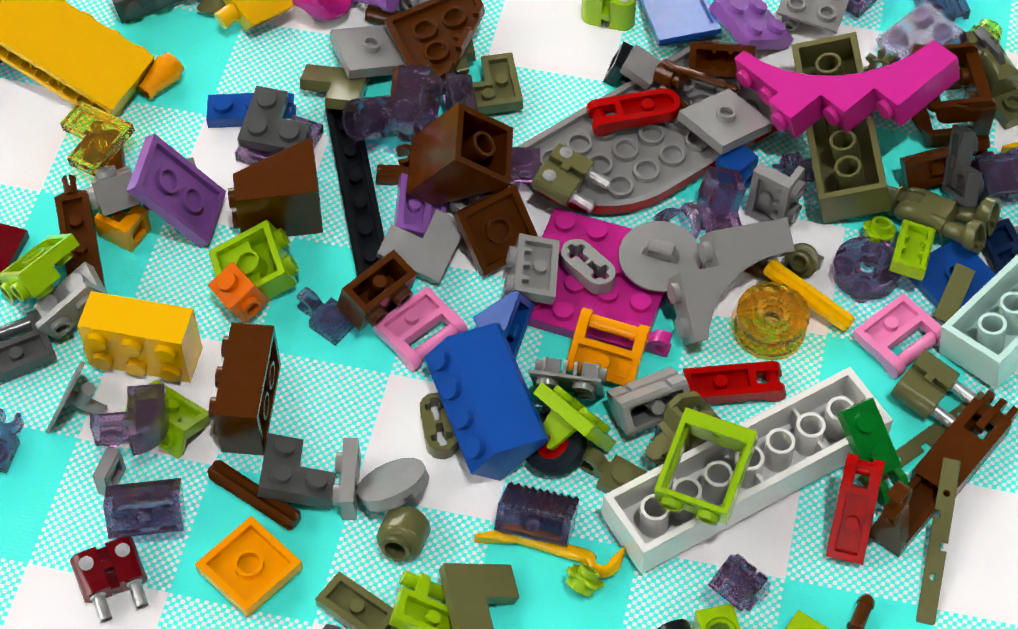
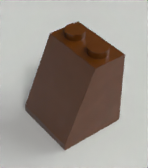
[407,102,513,206]
[228,138,323,237]

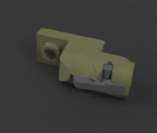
[959,26,1018,130]

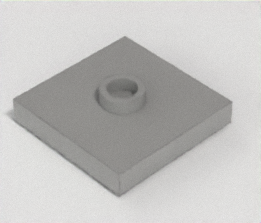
[330,25,409,79]
[678,88,772,155]

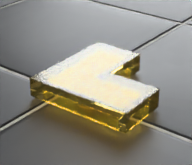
[60,101,135,177]

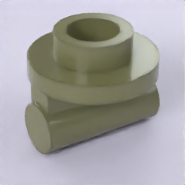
[785,243,824,277]

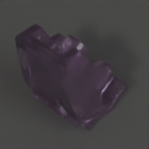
[708,553,771,612]

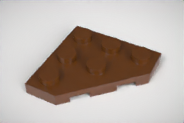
[384,0,485,91]

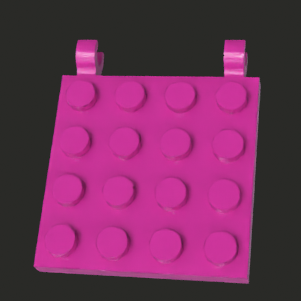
[528,208,703,357]

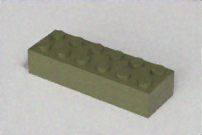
[791,32,891,223]

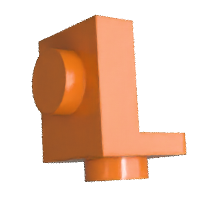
[208,261,269,323]

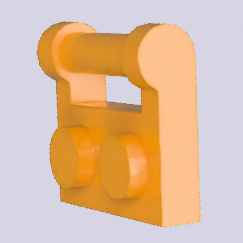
[567,307,651,386]

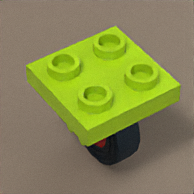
[526,382,617,476]

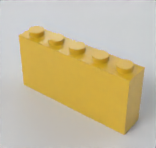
[0,0,155,126]

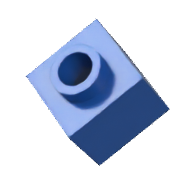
[713,145,759,195]

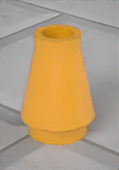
[137,52,185,100]

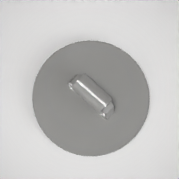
[619,221,701,292]

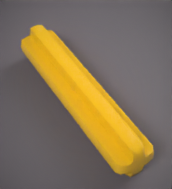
[763,259,855,331]

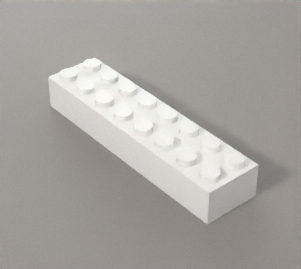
[602,367,893,574]

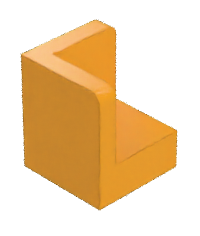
[94,205,151,253]

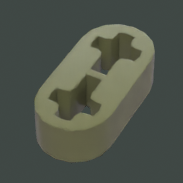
[420,393,458,459]

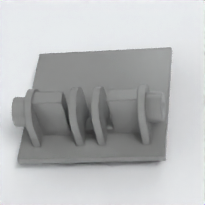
[776,0,849,34]
[528,357,607,400]

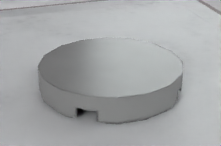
[356,458,430,512]

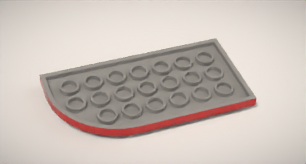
[511,36,777,214]

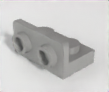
[745,163,806,223]
[503,233,560,305]
[34,262,108,339]

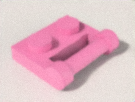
[374,286,468,372]
[852,293,941,379]

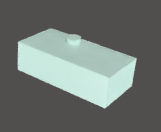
[939,254,1018,389]

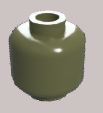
[376,505,431,562]

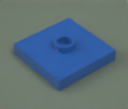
[908,240,996,308]

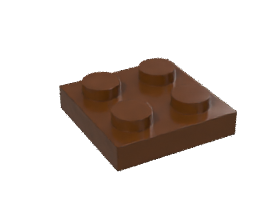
[453,184,538,276]

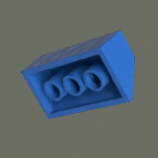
[424,323,550,481]

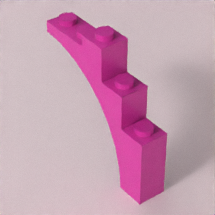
[734,40,960,139]

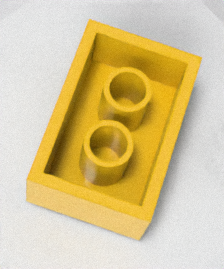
[77,291,203,383]

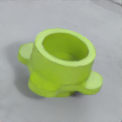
[566,563,605,597]

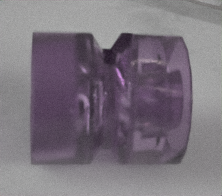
[342,95,405,142]

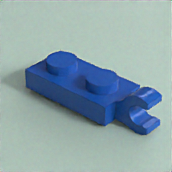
[206,93,296,128]

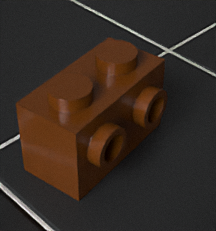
[336,249,417,332]

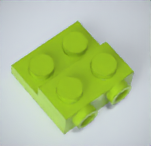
[208,220,300,299]
[0,233,80,302]

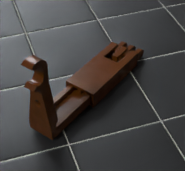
[869,390,1018,557]

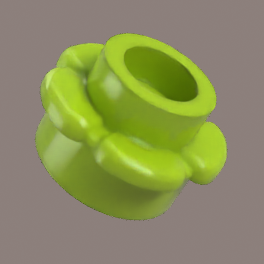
[863,216,897,247]

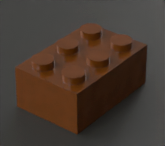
[208,322,281,456]

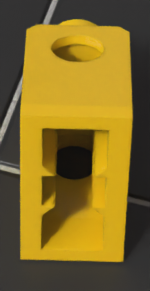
[214,0,295,31]

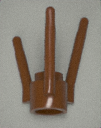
[653,59,739,109]

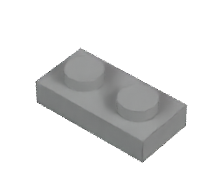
[333,438,361,520]

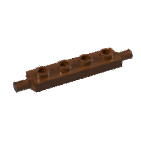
[54,174,106,289]

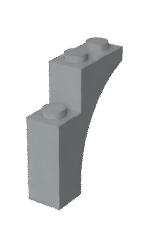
[667,217,795,346]

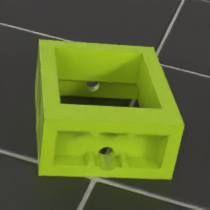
[654,407,758,526]

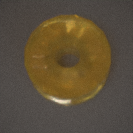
[733,282,810,360]

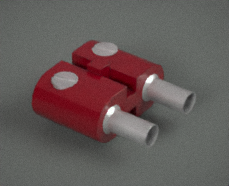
[70,536,149,623]

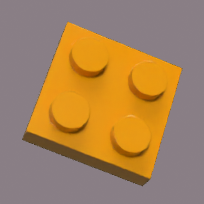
[195,516,303,618]

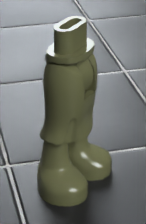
[887,185,1001,253]

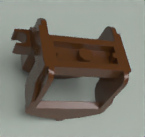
[911,43,997,147]

